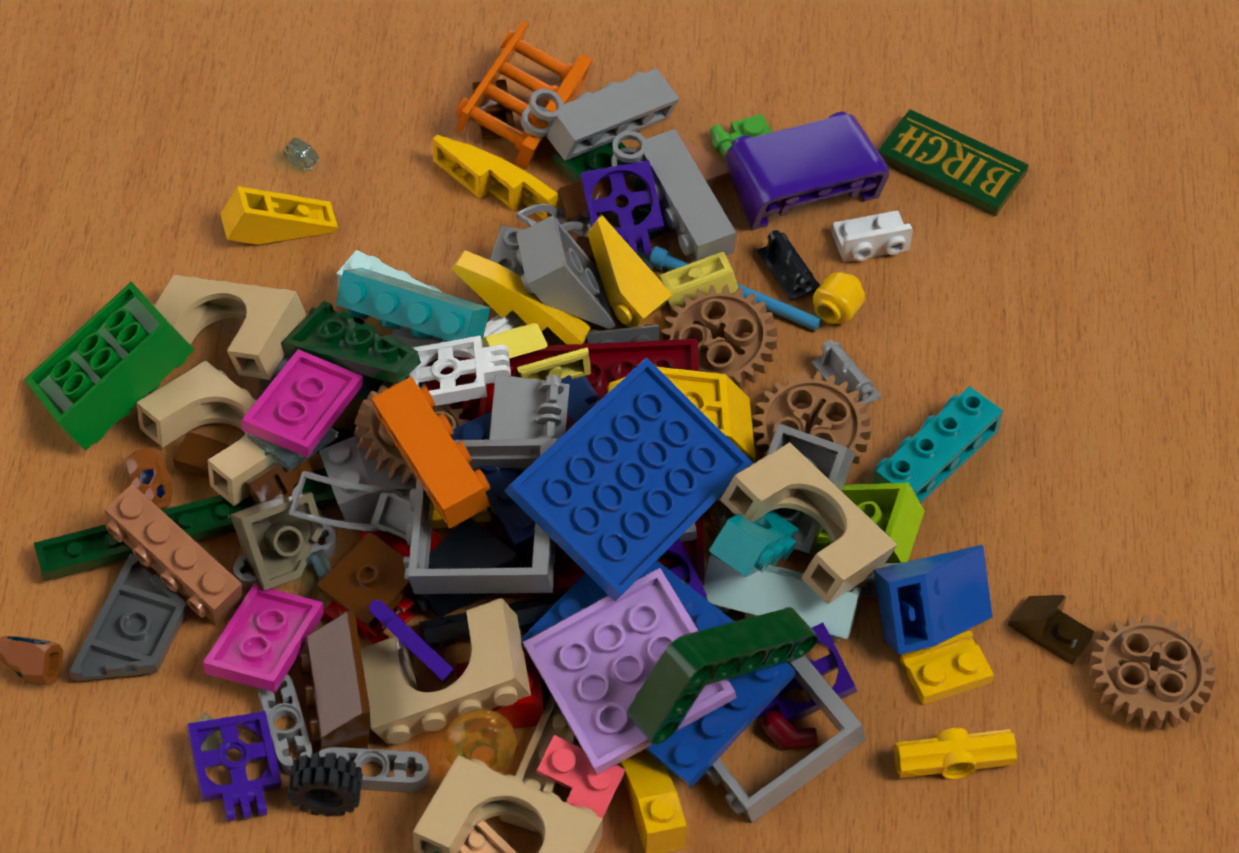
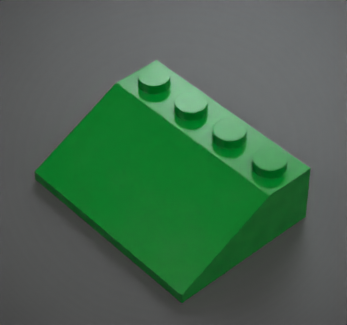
[24,281,194,451]

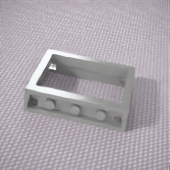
[403,438,557,594]
[705,612,866,823]

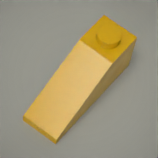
[220,186,338,245]
[587,215,673,328]
[619,750,687,853]

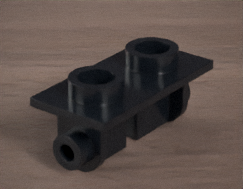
[757,230,820,301]

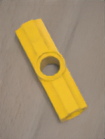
[894,728,1017,780]

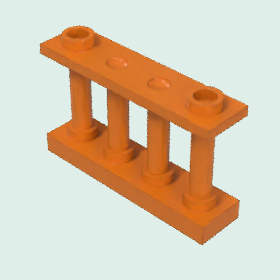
[455,21,593,170]

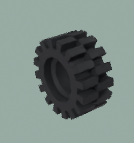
[287,753,363,817]

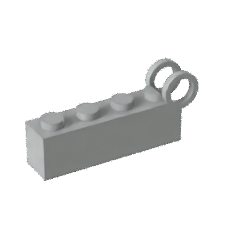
[520,68,680,161]
[611,129,736,262]

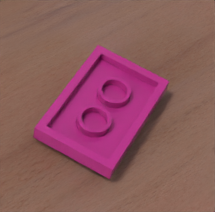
[241,350,363,458]
[203,584,324,692]

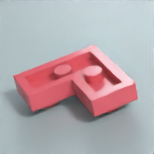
[536,735,625,818]

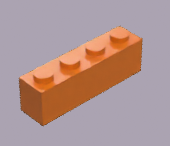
[371,376,490,529]

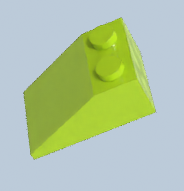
[794,483,925,563]

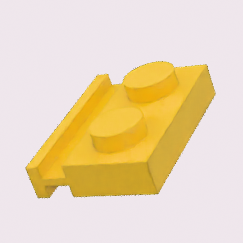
[900,630,994,705]

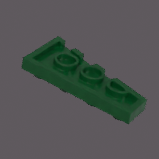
[281,300,421,384]

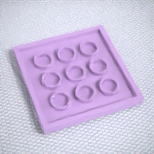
[523,568,737,774]

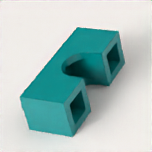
[709,511,799,577]

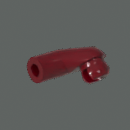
[762,711,817,749]

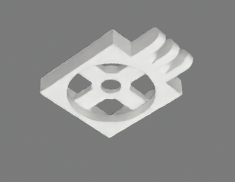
[410,336,511,406]

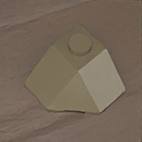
[231,492,324,590]

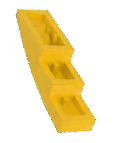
[432,135,558,220]
[451,250,591,345]

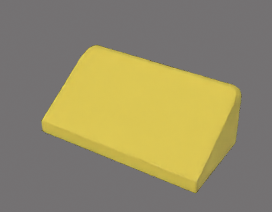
[658,251,738,314]
[482,323,547,359]
[515,347,591,381]

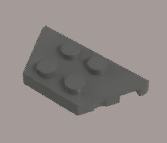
[69,553,188,681]

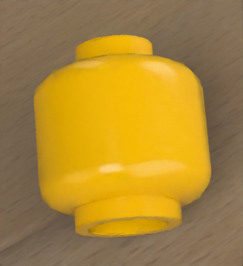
[813,272,865,324]

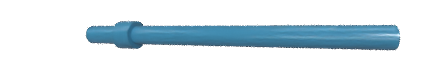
[636,243,822,331]

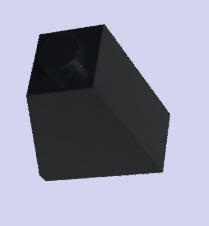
[408,517,525,617]

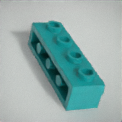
[336,268,490,342]
[873,386,1003,504]

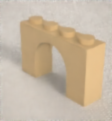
[154,275,307,380]
[137,361,303,506]
[720,442,897,604]
[361,598,531,745]
[413,755,603,853]

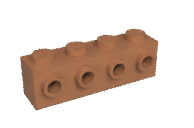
[104,484,242,625]

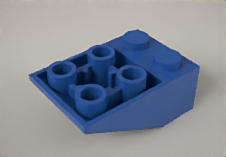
[874,545,993,654]

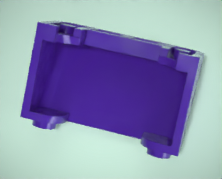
[725,112,890,230]

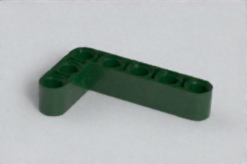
[627,607,819,745]

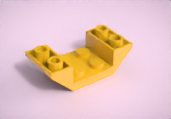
[607,367,755,463]

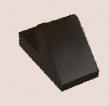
[1008,595,1094,665]

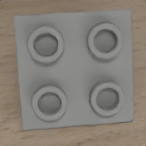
[489,374,570,440]

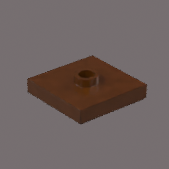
[317,532,413,630]

